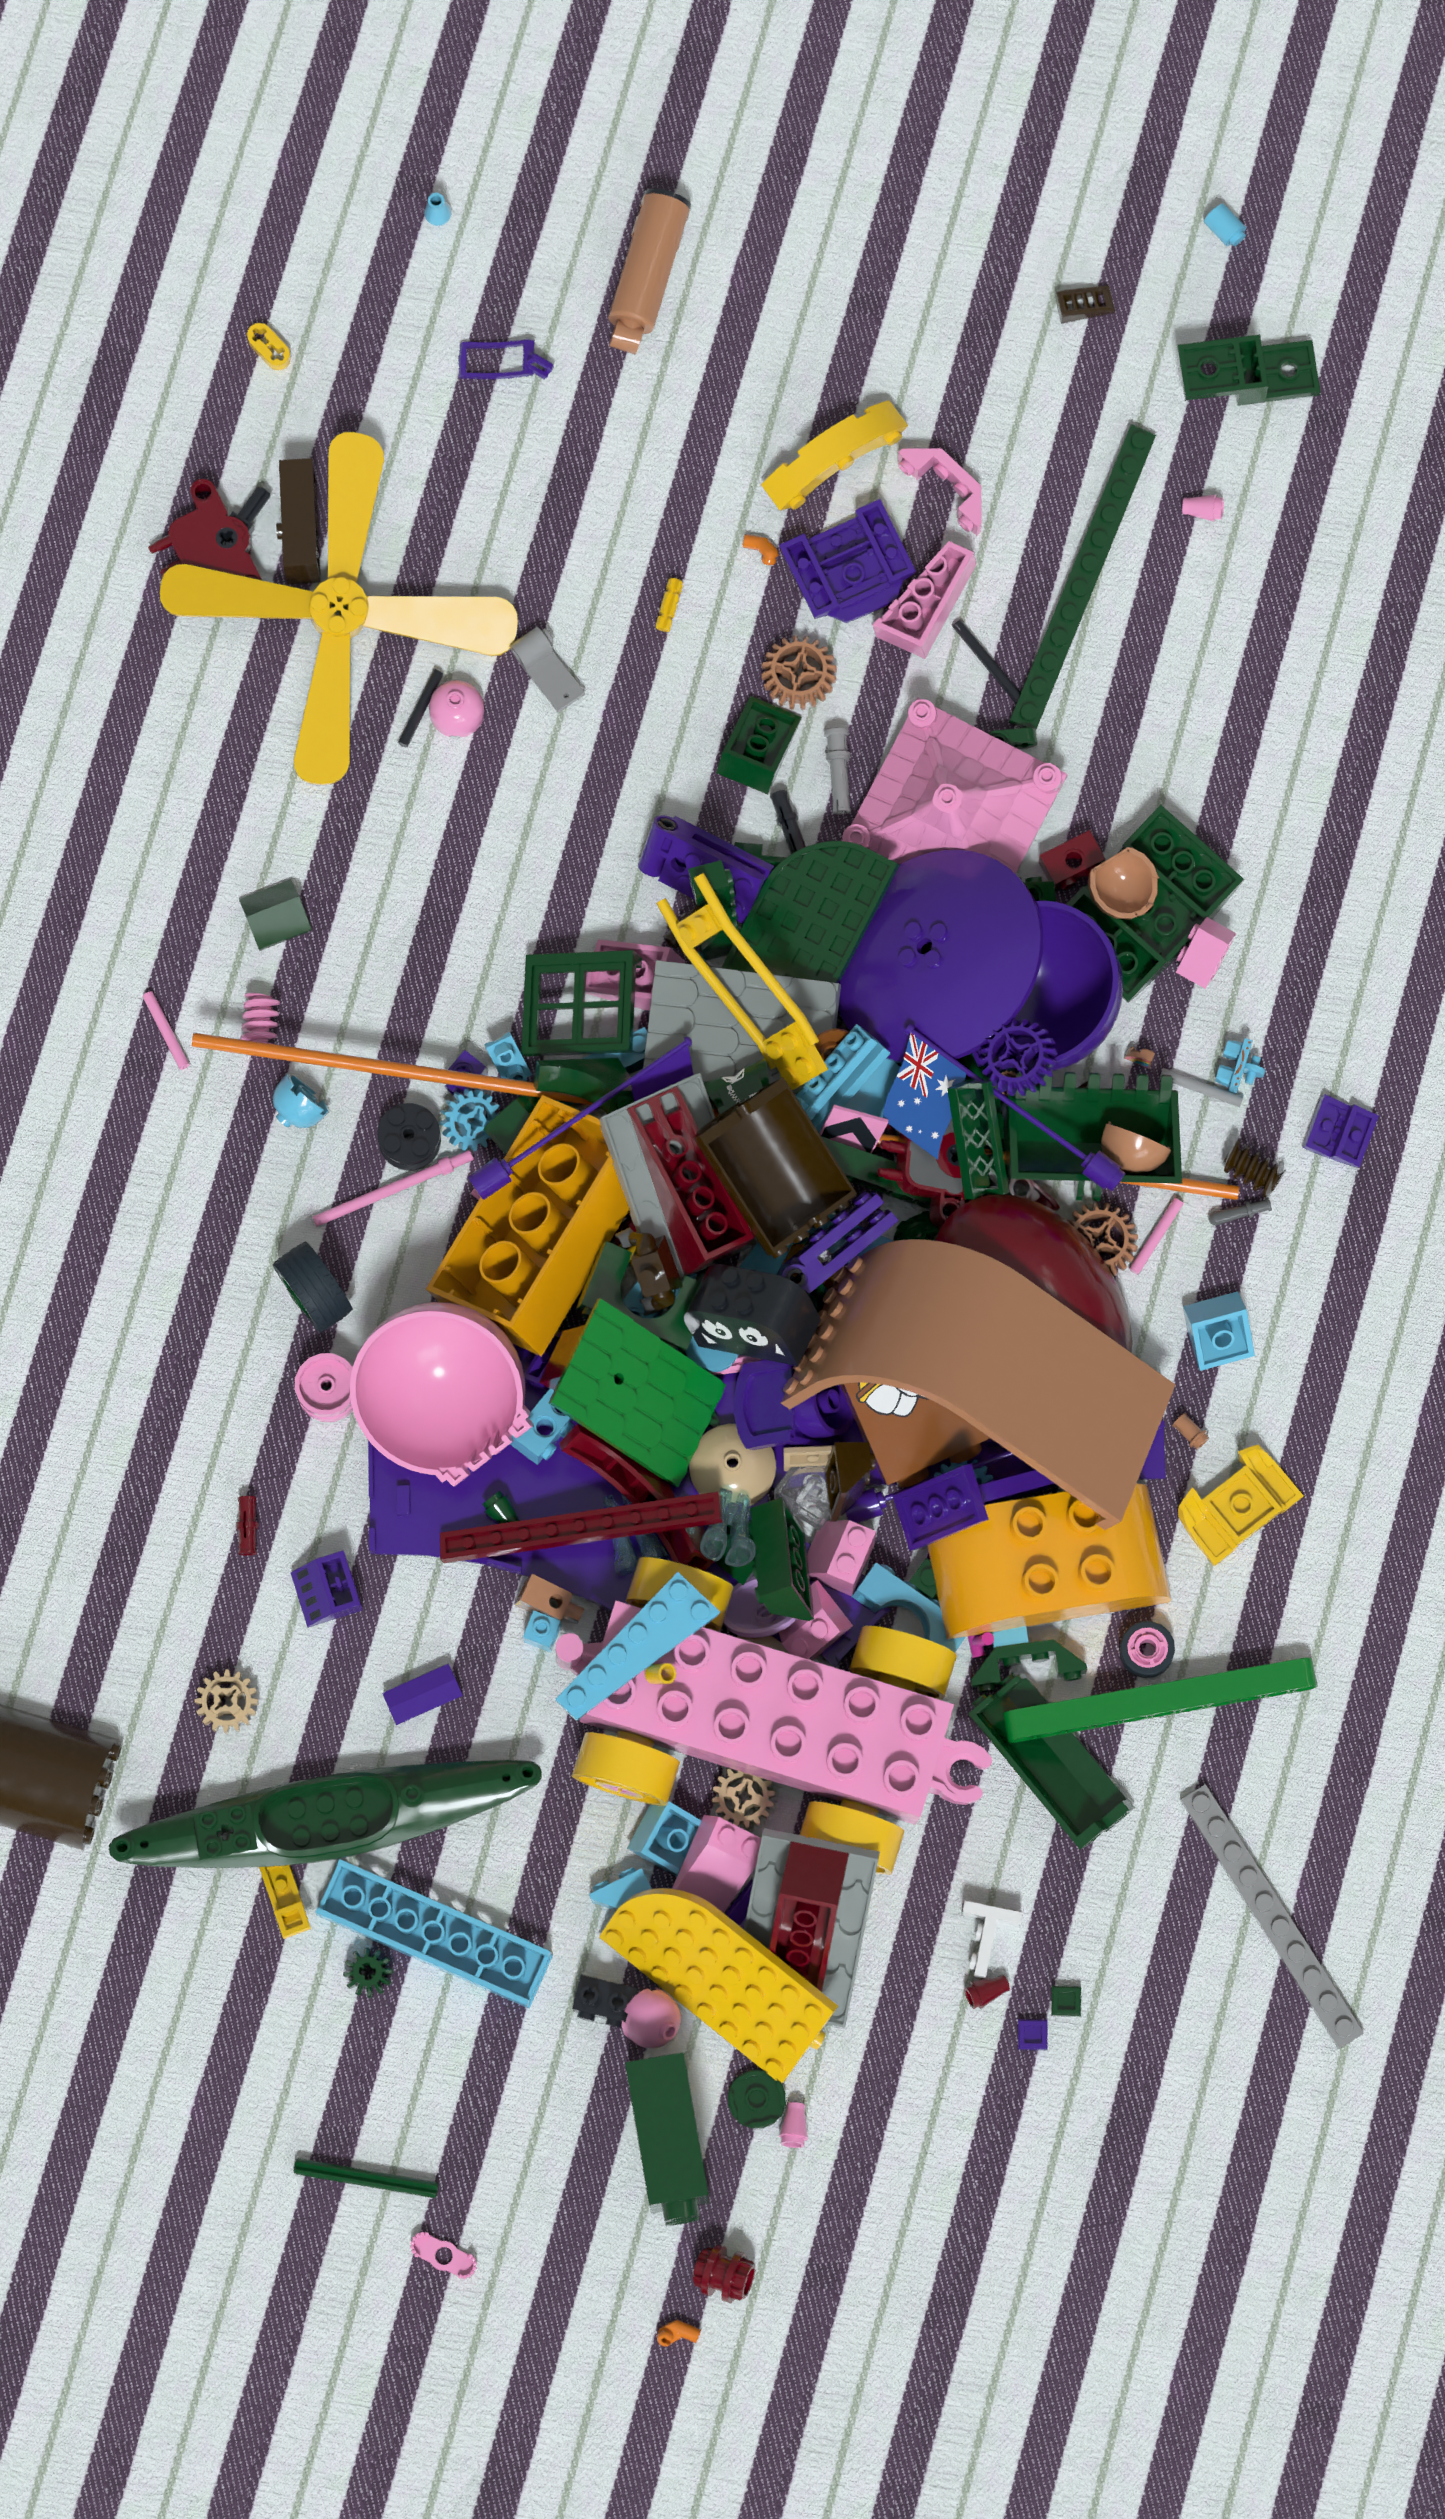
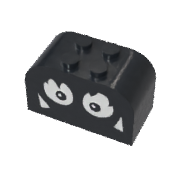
[684,1264,821,1366]

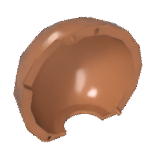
[1088,847,1159,919]
[1101,1122,1171,1174]

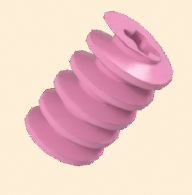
[240,993,280,1044]

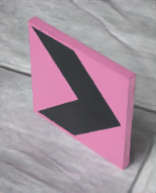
[819,1105,888,1154]

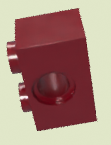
[1039,830,1106,891]

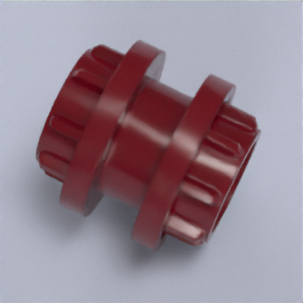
[693,2244,756,2303]

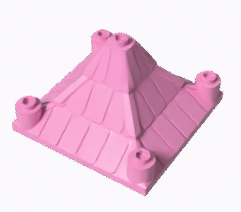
[842,698,1068,874]

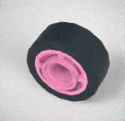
[1119,1621,1175,1678]

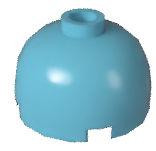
[273,1074,329,1128]

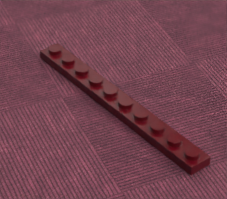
[440,1491,723,1563]

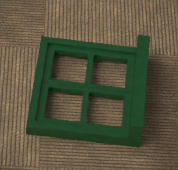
[521,950,642,1057]

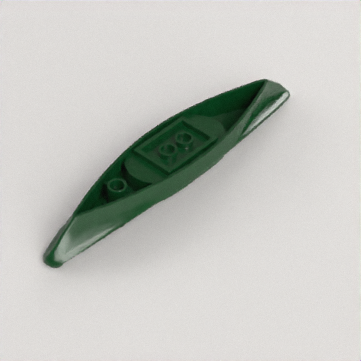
[109,1760,542,1868]

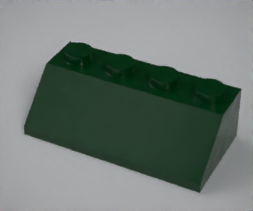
[748,1498,814,1621]

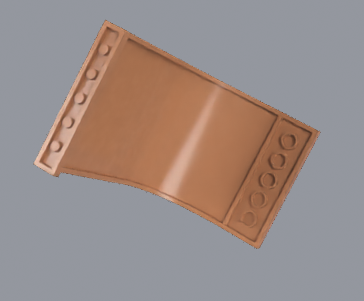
[781,1239,1176,1530]

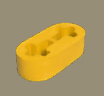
[247,323,291,370]

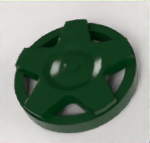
[893,1211,940,1241]

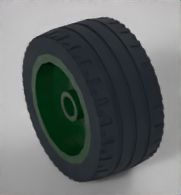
[272,1241,353,1333]

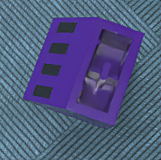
[291,1550,363,1628]

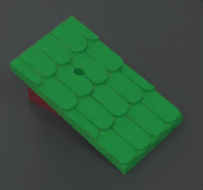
[539,1298,726,1488]

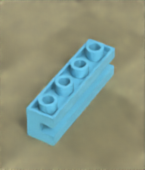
[795,1024,890,1133]

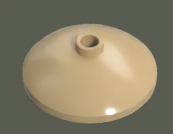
[689,1424,776,1510]

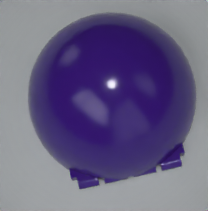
[972,901,1123,1071]

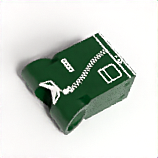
[704,1058,769,1115]

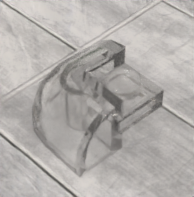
[774,1466,830,1531]

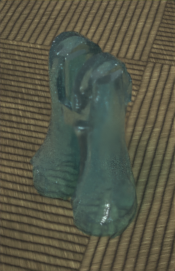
[700,1488,756,1567]
[603,1493,669,1575]

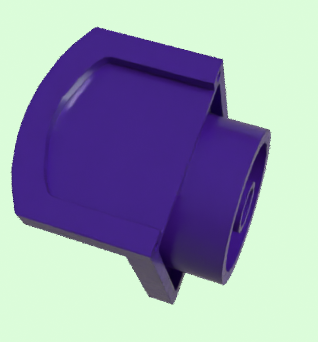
[734,1360,854,1450]

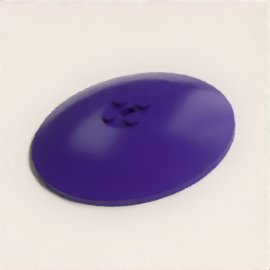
[838,850,1043,1064]

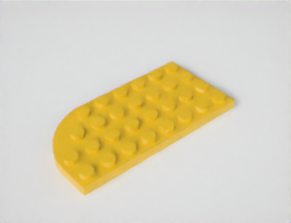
[599,1888,839,2084]

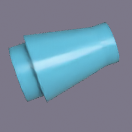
[424,193,452,226]

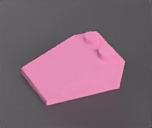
[585,939,685,1011]
[672,1815,761,1913]

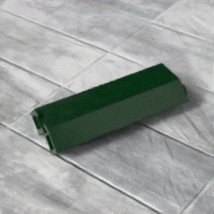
[968,1673,1135,1850]

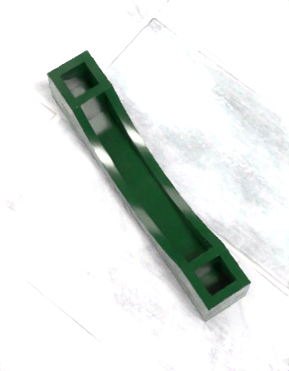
[688,860,739,961]

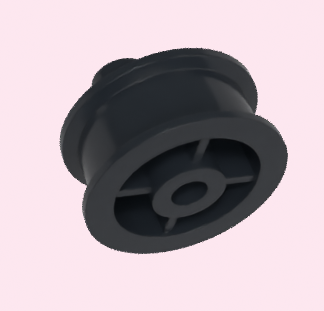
[377,1103,441,1171]

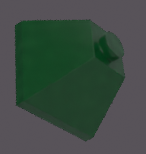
[484,1095,540,1155]

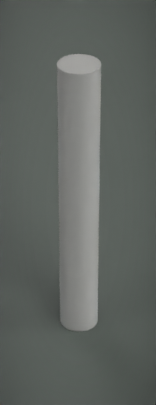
[1159,1068,1243,1107]

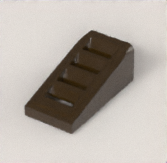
[1055,285,1115,324]

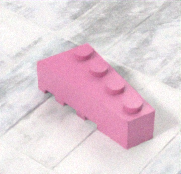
[873,541,976,659]

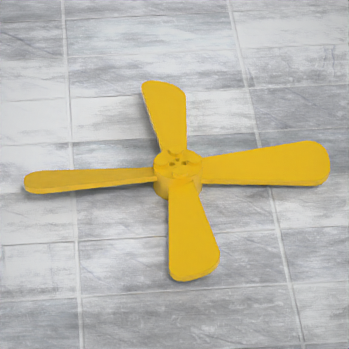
[160,432,518,785]

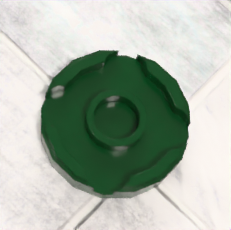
[728,2070,786,2129]

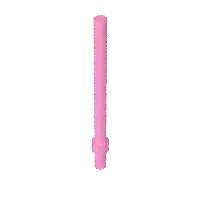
[312,1150,474,1227]

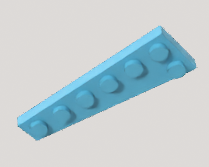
[555,1572,720,1721]

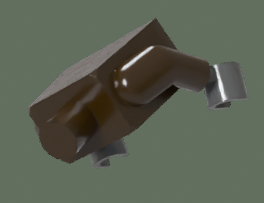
[615,1227,683,1316]

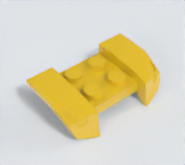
[1178,1444,1304,1567]

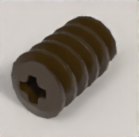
[1223,1138,1287,1197]

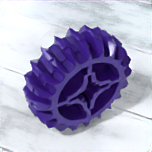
[980,1019,1058,1096]

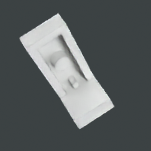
[962,1901,1023,1979]

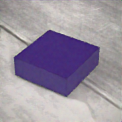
[1018,2019,1048,2050]

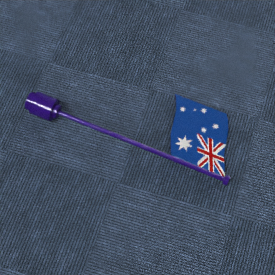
[883,1023,1126,1192]

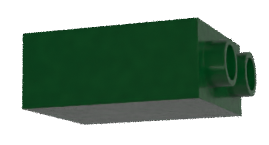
[625,2052,710,2226]

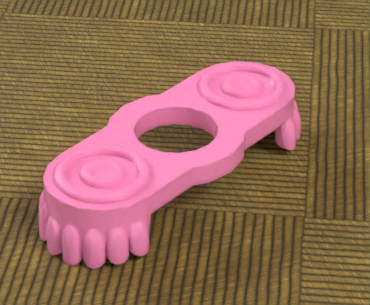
[410,2232,477,2279]

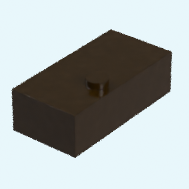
[276,458,321,584]

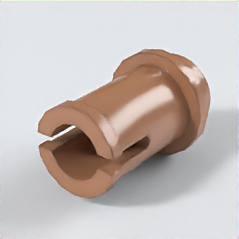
[1172,1413,1209,1450]

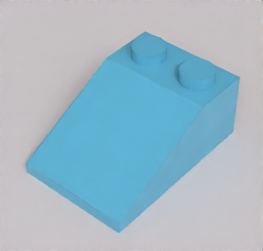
[627,1801,701,1877]

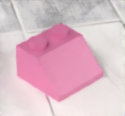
[779,1580,853,1661]

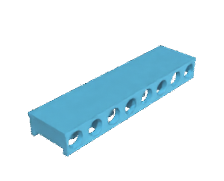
[315,1859,553,2009]

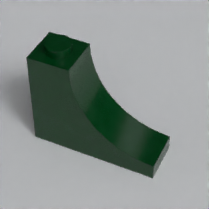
[534,1058,634,1114]

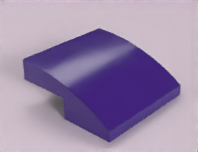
[1302,1094,1379,1168]

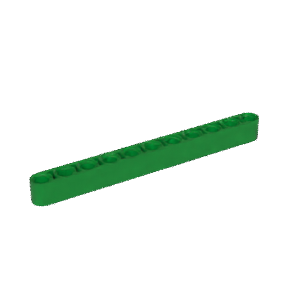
[1003,1657,1318,1743]

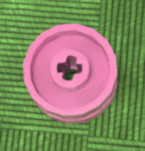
[295,1353,353,1422]

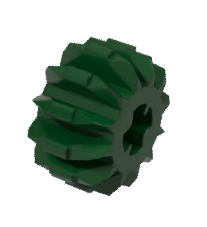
[343,1947,394,1998]

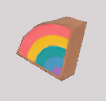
[1124,1047,1155,1069]

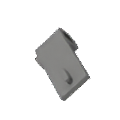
[509,627,585,713]

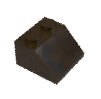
[824,1442,875,1522]

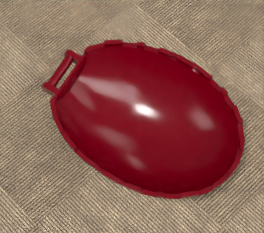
[934,1194,1133,1353]

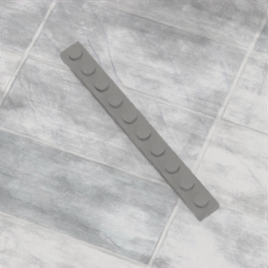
[1180,1784,1364,2050]

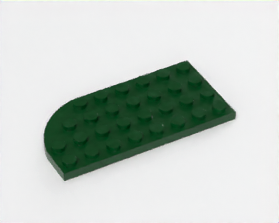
[721,841,900,983]

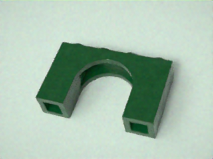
[576,1241,701,1353]

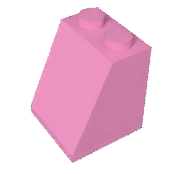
[807,1520,876,1596]

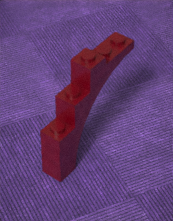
[559,1424,716,1571]

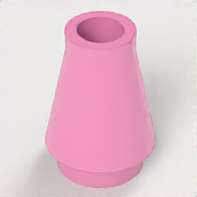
[1182,494,1224,522]
[779,2102,808,2148]

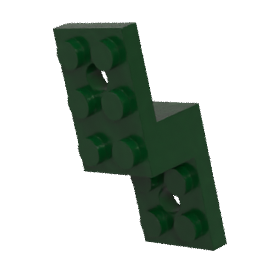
[1177,334,1321,406]

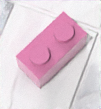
[1176,917,1237,989]

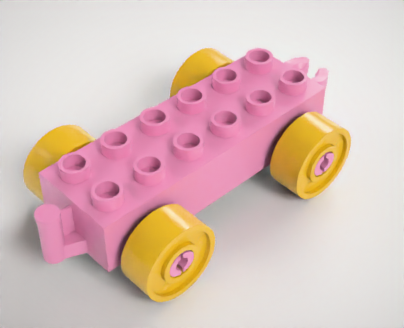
[555,1557,992,1875]

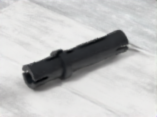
[770,790,806,854]

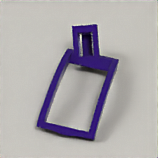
[458,339,554,379]

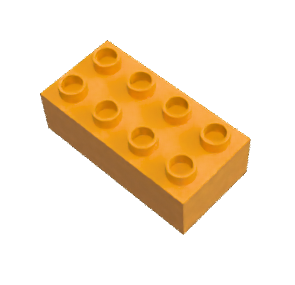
[426,1095,630,1357]

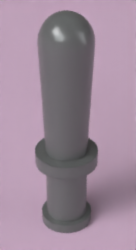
[1208,1197,1272,1226]

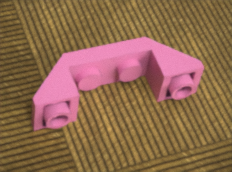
[898,448,981,536]

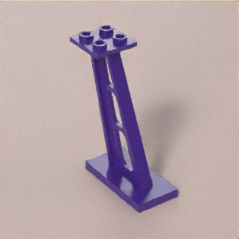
[893,1464,1058,1551]

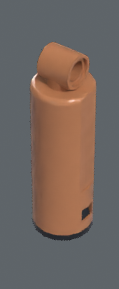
[608,188,691,355]

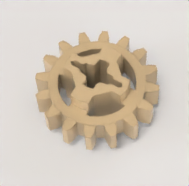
[195,1670,259,1734]
[712,1768,775,1830]

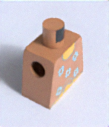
[514,1574,584,1624]

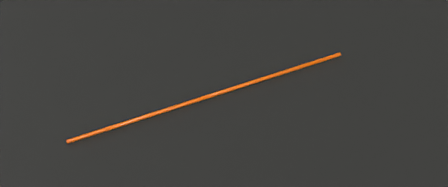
[191,1033,1239,1200]

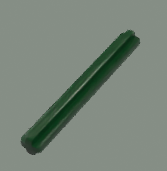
[293,2158,439,2198]

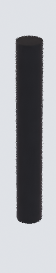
[398,669,443,748]

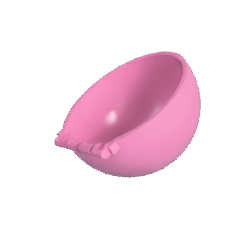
[350,1302,533,1486]

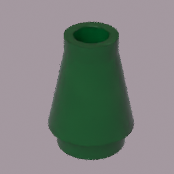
[482,1491,520,1524]

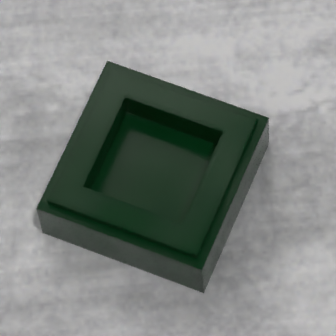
[1051,1986,1081,2017]

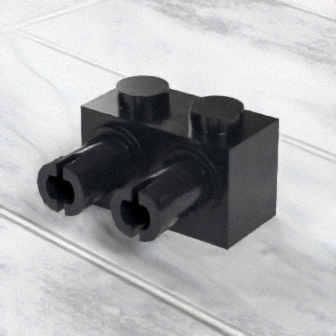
[572,1975,639,2029]

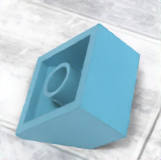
[1183,1292,1255,1371]

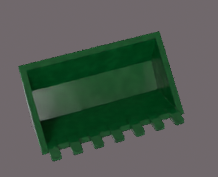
[1003,1071,1182,1201]

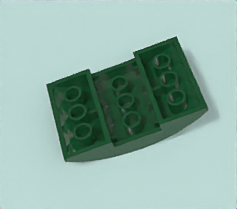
[1066,805,1244,1003]

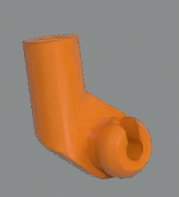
[743,534,779,565]
[657,2320,702,2347]

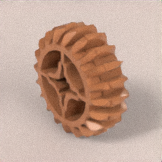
[761,635,837,710]
[1067,1202,1138,1277]

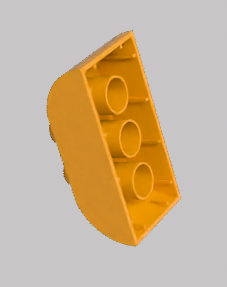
[928,1483,1172,1640]

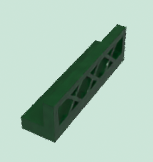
[947,1081,1009,1200]

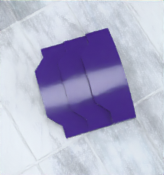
[779,499,916,623]

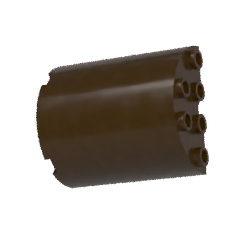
[692,1077,857,1259]
[0,1704,122,1851]

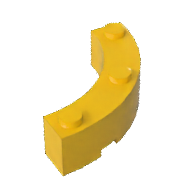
[761,400,908,511]

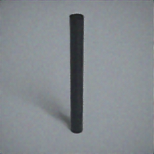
[952,620,1020,704]

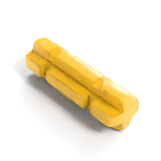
[656,578,683,632]

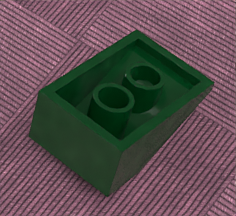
[716,696,802,795]

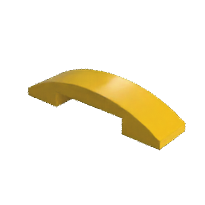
[259,1865,311,1939]

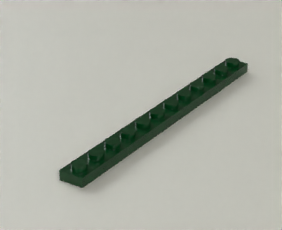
[1008,424,1156,730]

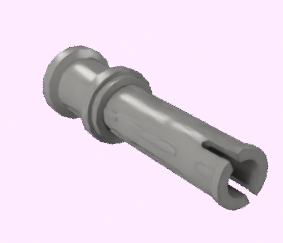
[824,728,851,815]

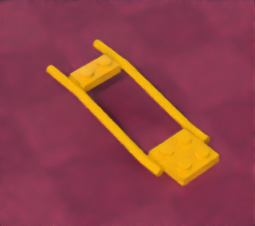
[656,873,828,1090]

